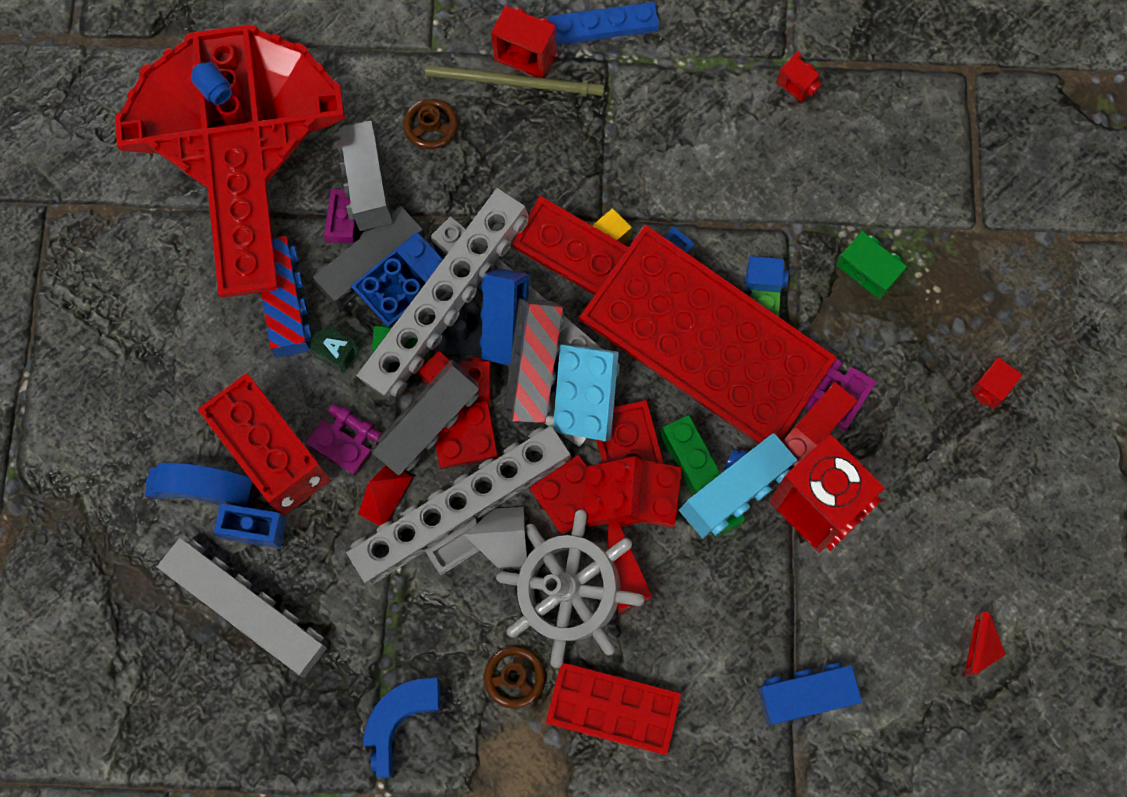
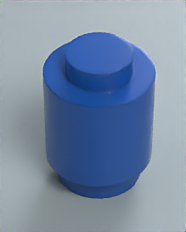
[191,62,233,105]

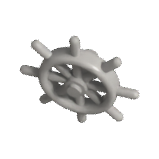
[496,510,644,668]

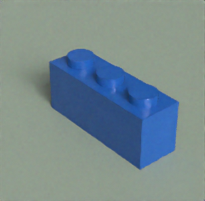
[480,268,529,365]
[758,662,862,726]

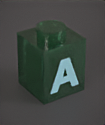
[310,325,359,374]

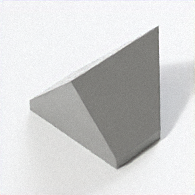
[464,507,527,569]

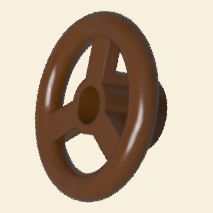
[403,99,458,150]
[484,646,545,708]

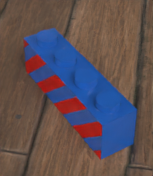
[261,236,313,358]

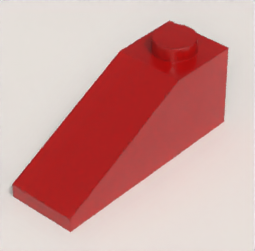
[782,382,858,466]
[607,522,652,614]

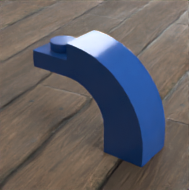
[145,463,252,507]
[363,678,441,778]

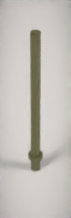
[425,65,605,97]

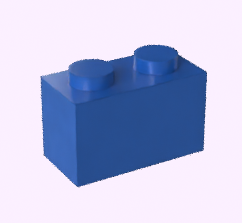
[214,503,287,549]

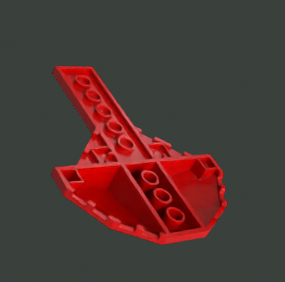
[115,24,345,298]

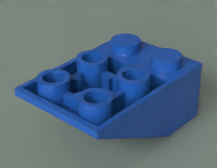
[351,232,446,328]

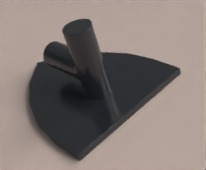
[435,300,482,356]

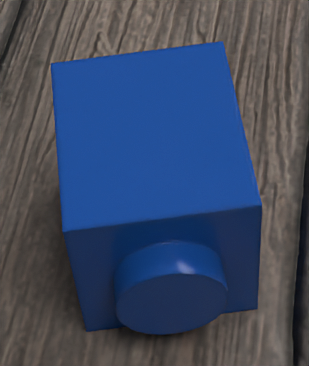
[745,256,788,294]

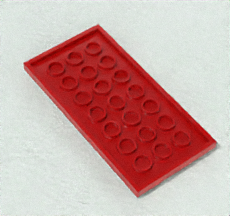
[578,224,837,444]

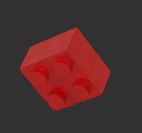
[491,5,557,78]

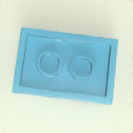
[553,343,619,441]

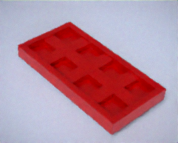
[545,663,681,756]

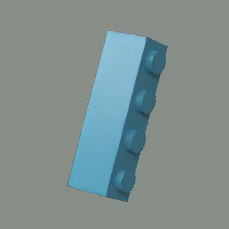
[679,433,797,539]

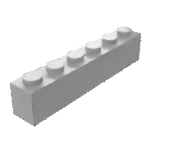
[157,538,327,678]

